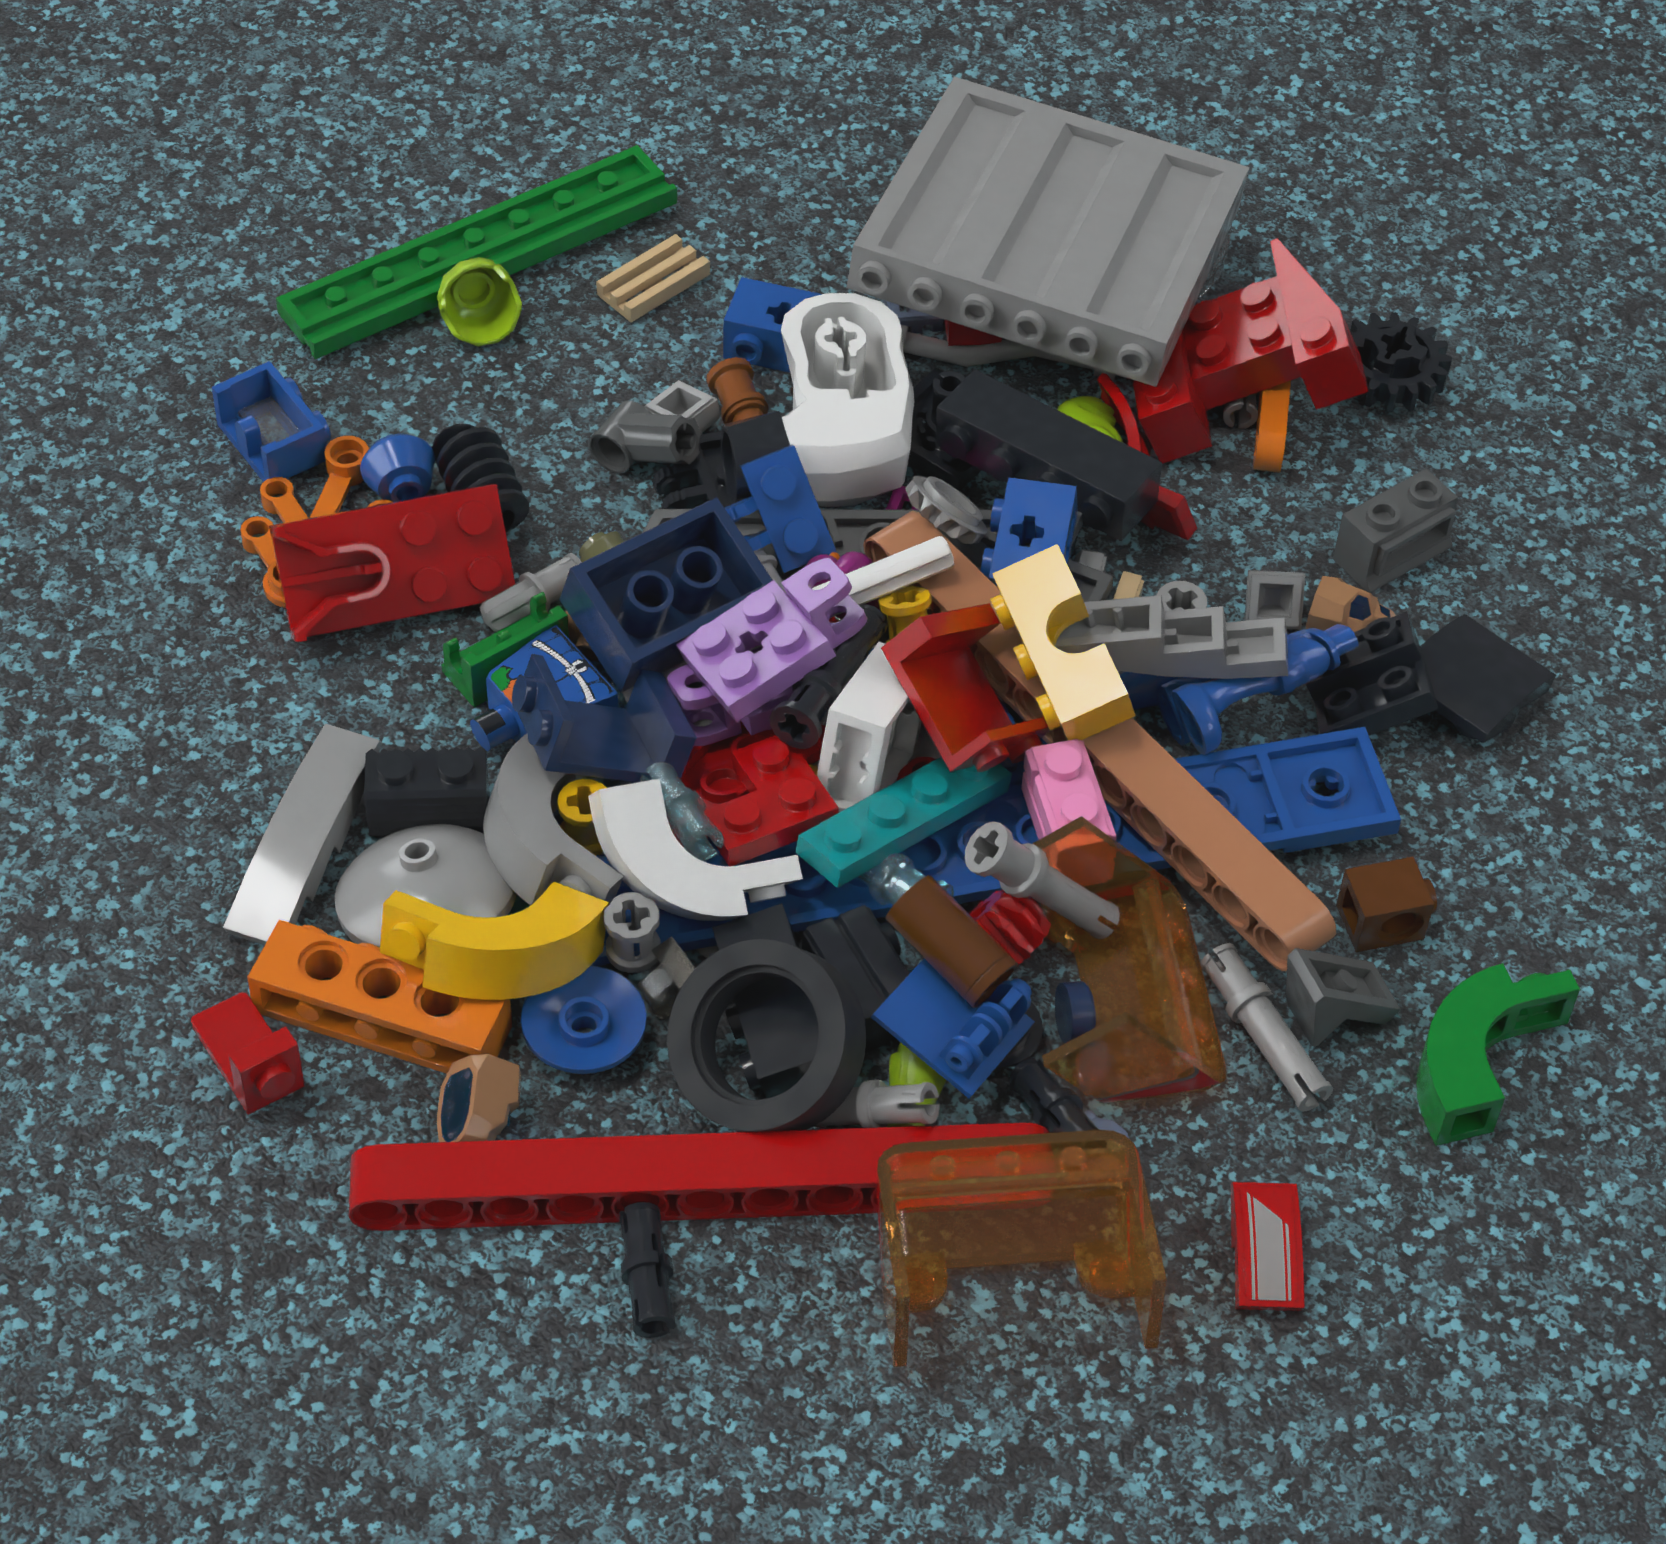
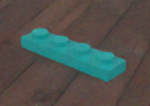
[795,756,1012,888]

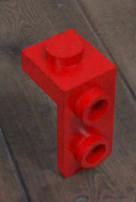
[191,992,305,1115]

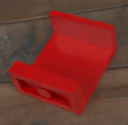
[881,603,1050,772]

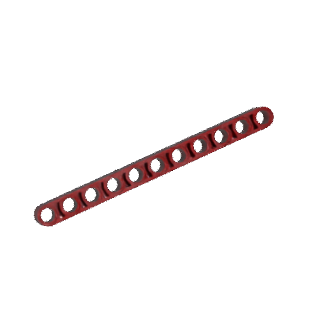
[349,1123,1057,1231]

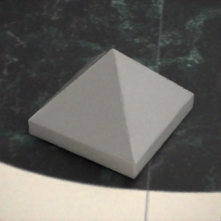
[1244,570,1305,630]

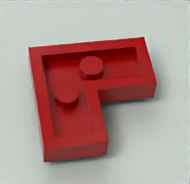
[702,735,839,867]

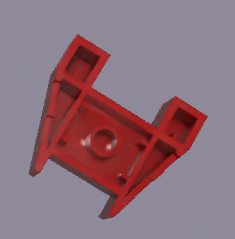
[1133,238,1369,464]

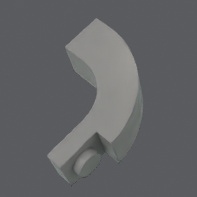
[483,734,624,906]

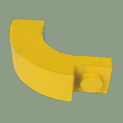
[380,882,609,1000]

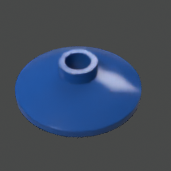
[521,966,647,1074]

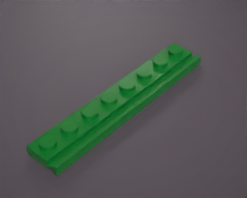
[276,145,677,359]

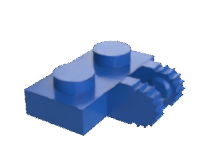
[725,444,837,573]

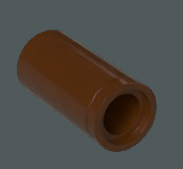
[886,875,1018,1008]

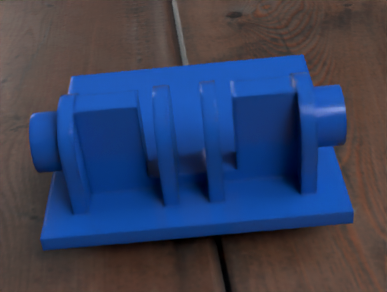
[871,958,1035,1099]

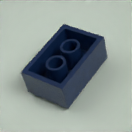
[559,497,773,693]

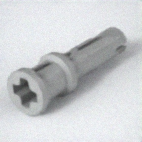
[964,821,1120,939]

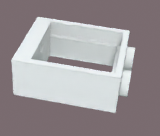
[817,642,922,813]

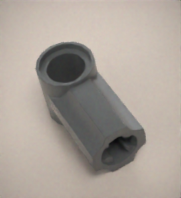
[588,401,702,473]

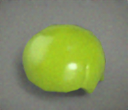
[437,257,522,347]

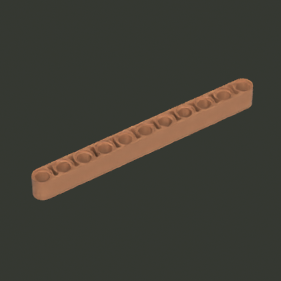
[863,511,1336,971]

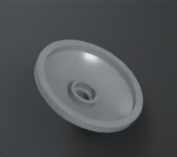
[335,824,517,948]

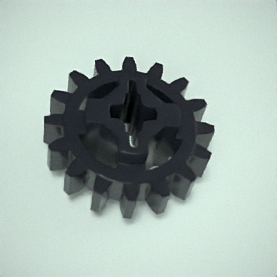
[1350,312,1452,412]

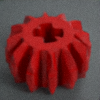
[968,889,1051,965]

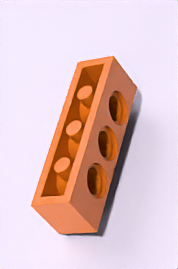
[247,920,512,1074]

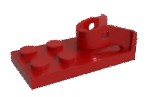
[269,484,515,642]

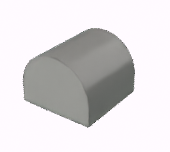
[644,380,720,433]

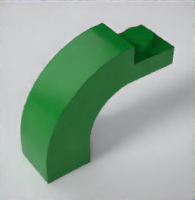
[1416,963,1580,1146]

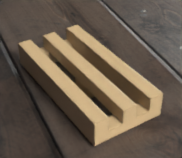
[596,234,710,323]

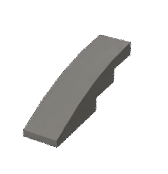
[1055,595,1288,679]
[223,724,382,945]

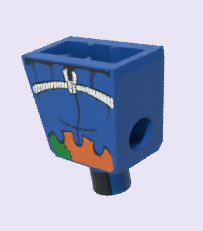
[470,625,619,751]

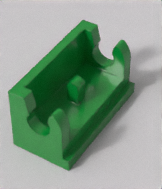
[441,592,569,707]

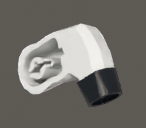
[721,293,914,507]

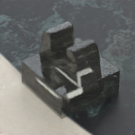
[638,936,696,1020]

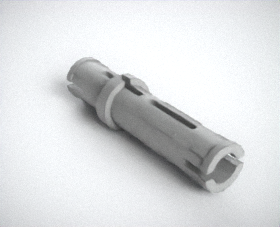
[1200,943,1333,1112]

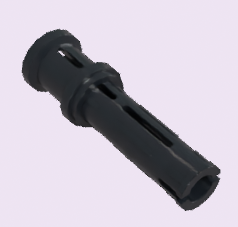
[769,604,888,749]

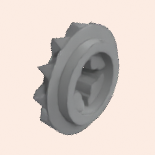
[905,476,987,544]

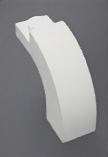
[588,779,802,921]

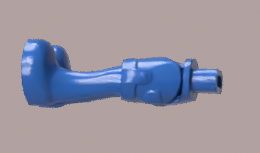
[1157,624,1359,755]

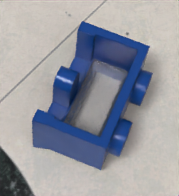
[212,361,331,482]

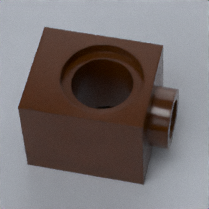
[1336,856,1437,952]

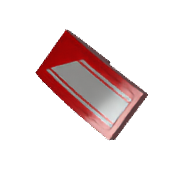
[1231,1182,1305,1311]

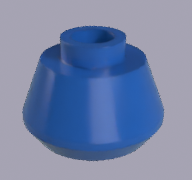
[360,434,435,502]

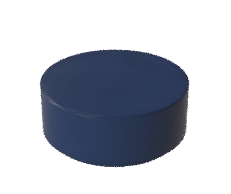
[1055,981,1096,1045]

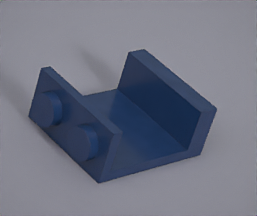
[512,654,697,787]

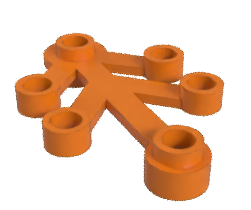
[240,436,393,608]

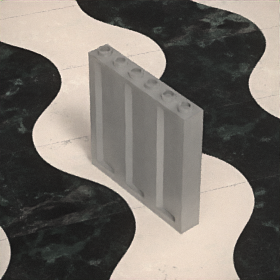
[846,76,1249,387]

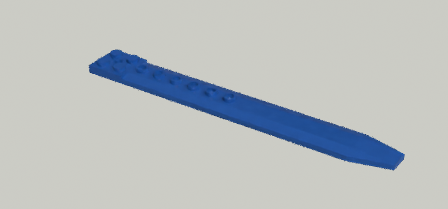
[508,727,1401,966]

